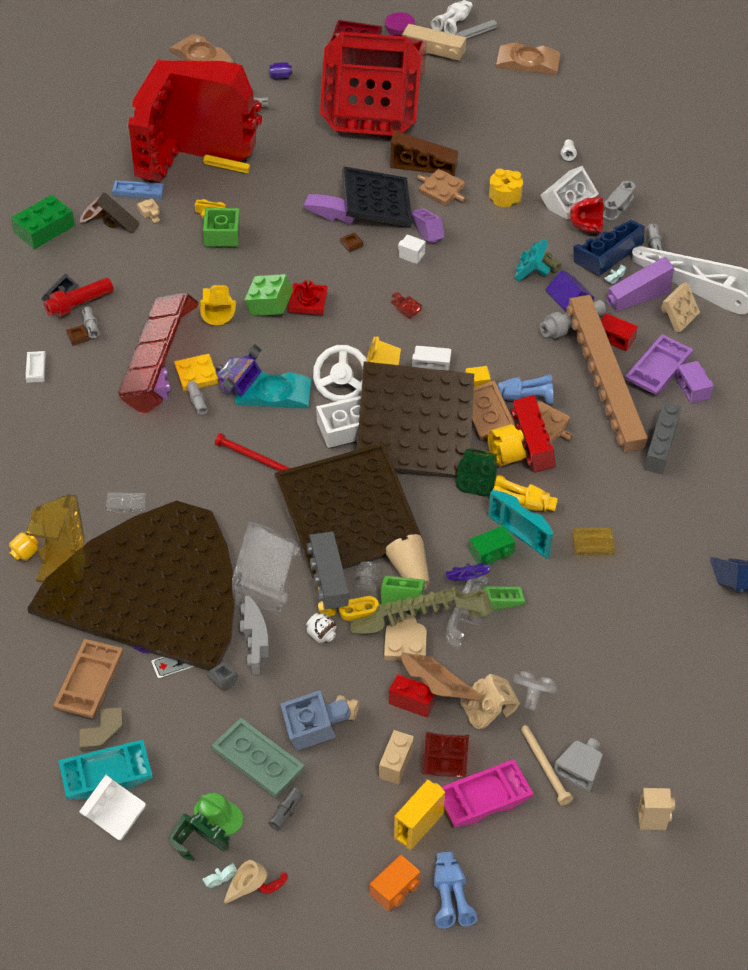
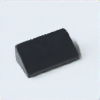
[41,273,78,301]

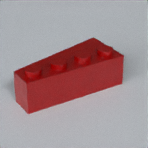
[511,395,556,473]

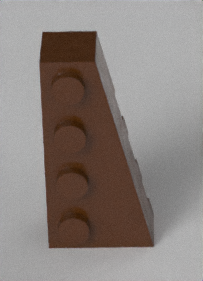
[390,130,458,176]

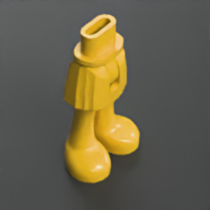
[493,475,558,512]

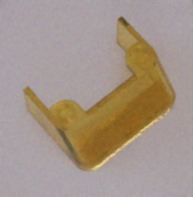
[26,494,85,583]

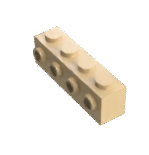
[402,24,466,61]

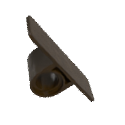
[96,192,139,233]

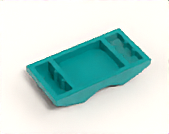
[235,372,311,408]
[488,490,553,559]
[58,739,153,800]

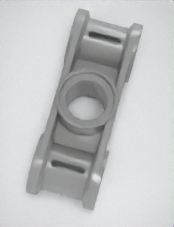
[603,181,635,222]

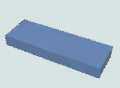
[112,180,165,199]

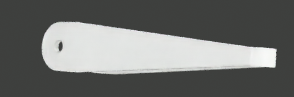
[632,246,748,314]

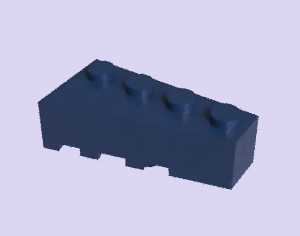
[573,220,645,276]

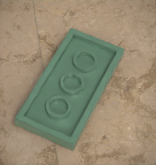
[212,718,305,798]

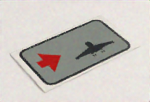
[151,657,194,678]

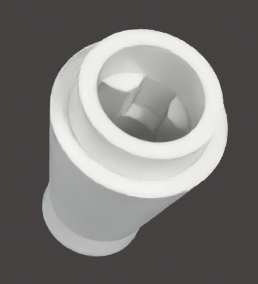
[561,139,577,161]

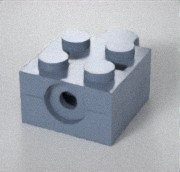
[281,690,351,751]

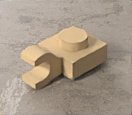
[137,199,160,223]

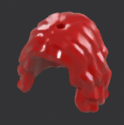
[570,197,604,233]

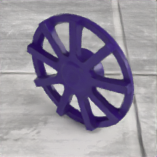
[446,563,491,581]

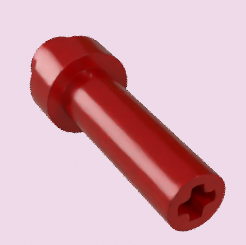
[44,277,114,317]

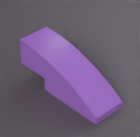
[303,194,354,225]

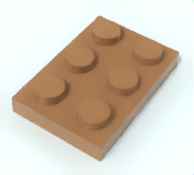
[472,381,515,440]

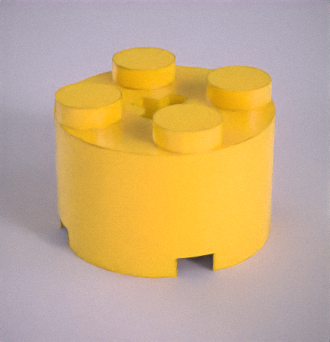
[489,169,523,207]
[487,424,527,467]

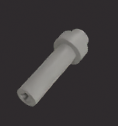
[540,300,606,339]

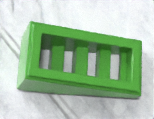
[483,586,526,610]

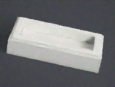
[26,351,46,383]

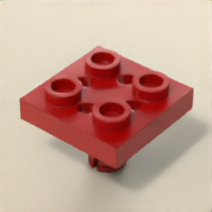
[288,280,328,315]

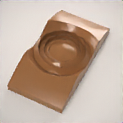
[169,34,234,63]
[496,42,561,75]
[53,639,123,719]
[401,652,482,700]

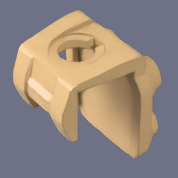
[460,674,520,729]

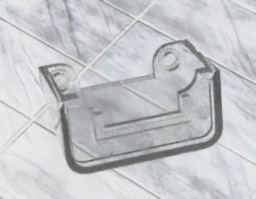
[232,522,300,612]

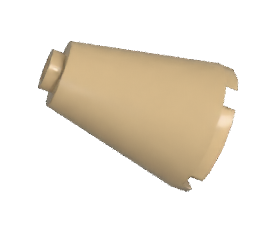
[386,534,430,590]

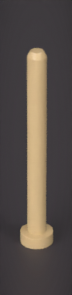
[521,725,573,806]

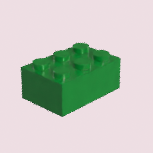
[11,194,75,249]

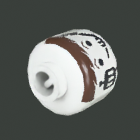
[306,613,337,643]

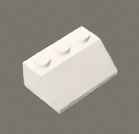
[540,166,599,220]

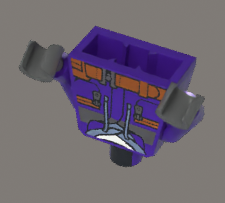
[216,344,262,397]

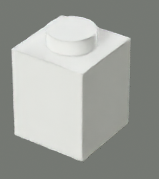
[398,235,426,264]

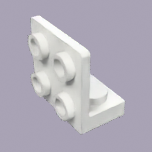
[412,346,451,371]
[79,775,146,841]

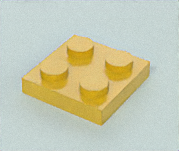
[174,354,219,392]

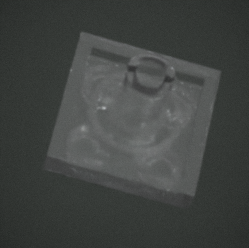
[513,671,559,710]

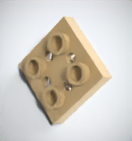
[662,283,700,332]

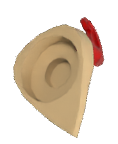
[224,860,288,903]

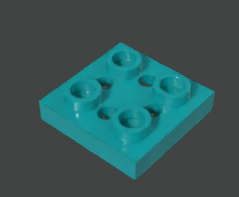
[514,238,550,281]

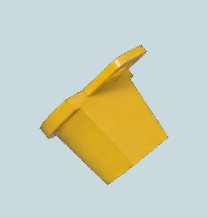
[200,285,236,326]
[367,336,401,365]

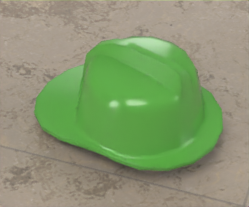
[194,792,243,835]

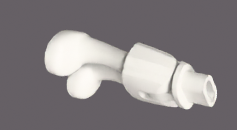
[431,0,473,35]

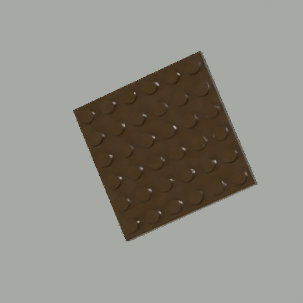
[357,361,475,478]
[274,442,424,578]

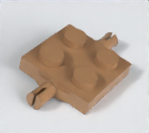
[417,169,467,206]
[538,401,574,445]

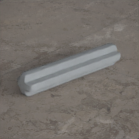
[456,20,497,39]

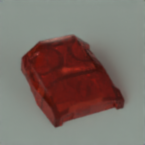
[423,732,469,778]

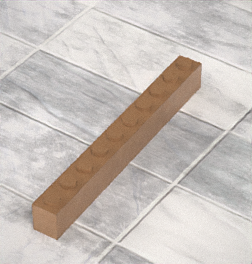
[566,295,648,453]

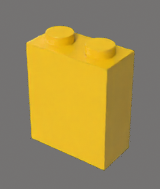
[394,780,445,850]

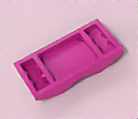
[442,759,533,827]

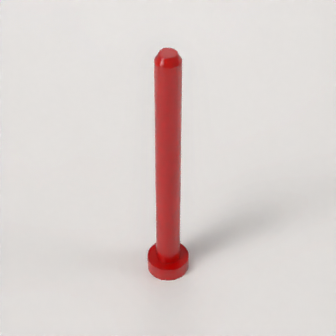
[215,433,290,471]

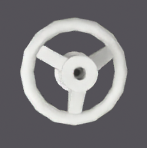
[313,345,367,402]

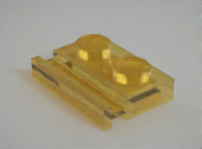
[572,528,615,555]

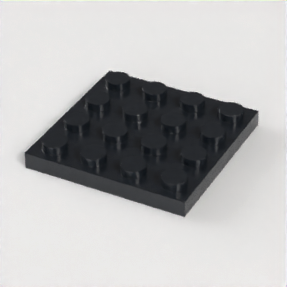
[342,166,413,227]

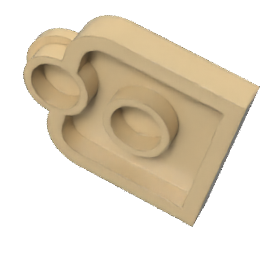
[384,614,427,661]

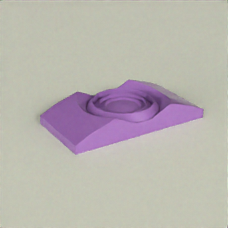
[625,334,693,395]

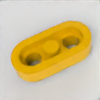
[339,596,379,621]

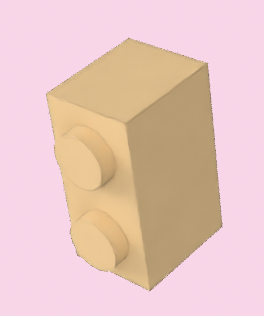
[379,730,414,785]
[638,788,675,830]

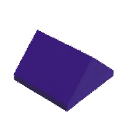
[545,270,594,312]

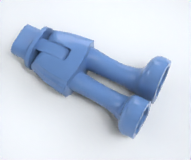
[497,374,553,405]
[434,852,478,929]

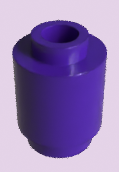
[270,62,292,79]

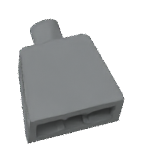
[554,738,603,793]

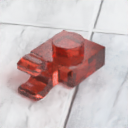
[391,292,422,319]

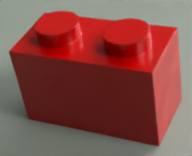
[601,313,638,352]
[389,674,436,718]

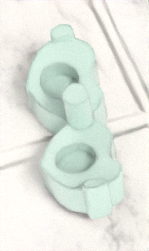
[604,265,627,284]
[202,863,237,888]

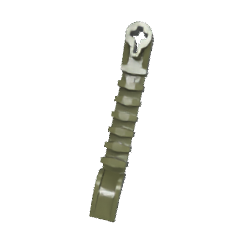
[350,587,493,634]

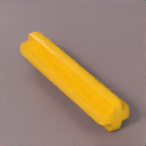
[203,155,250,174]

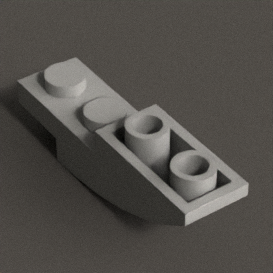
[240,596,269,675]

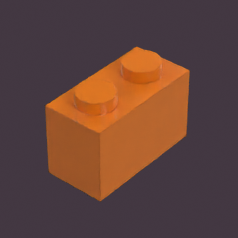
[369,855,421,911]

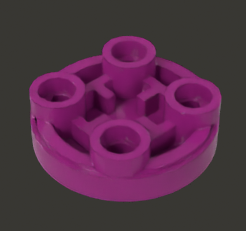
[385,12,415,36]

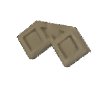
[79,707,123,751]

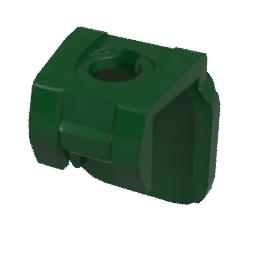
[456,448,497,496]
[169,812,230,861]

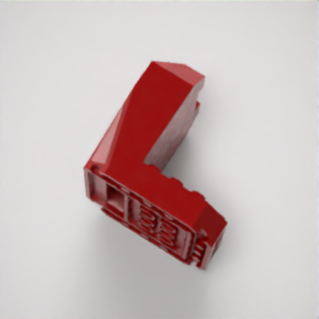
[320,32,427,136]
[128,59,262,183]

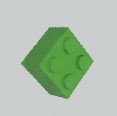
[203,208,240,247]
[245,274,293,316]

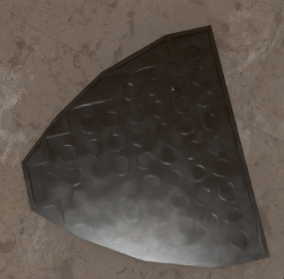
[27,500,236,671]

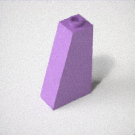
[607,257,674,312]

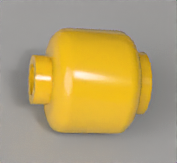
[9,532,39,561]

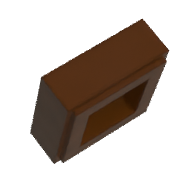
[340,232,363,252]
[66,325,89,346]

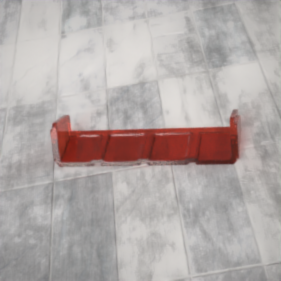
[118,293,199,413]

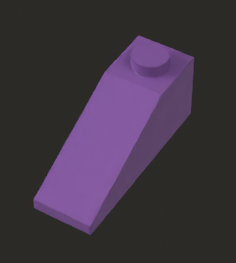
[411,208,445,243]

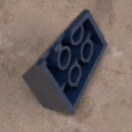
[710,557,748,592]

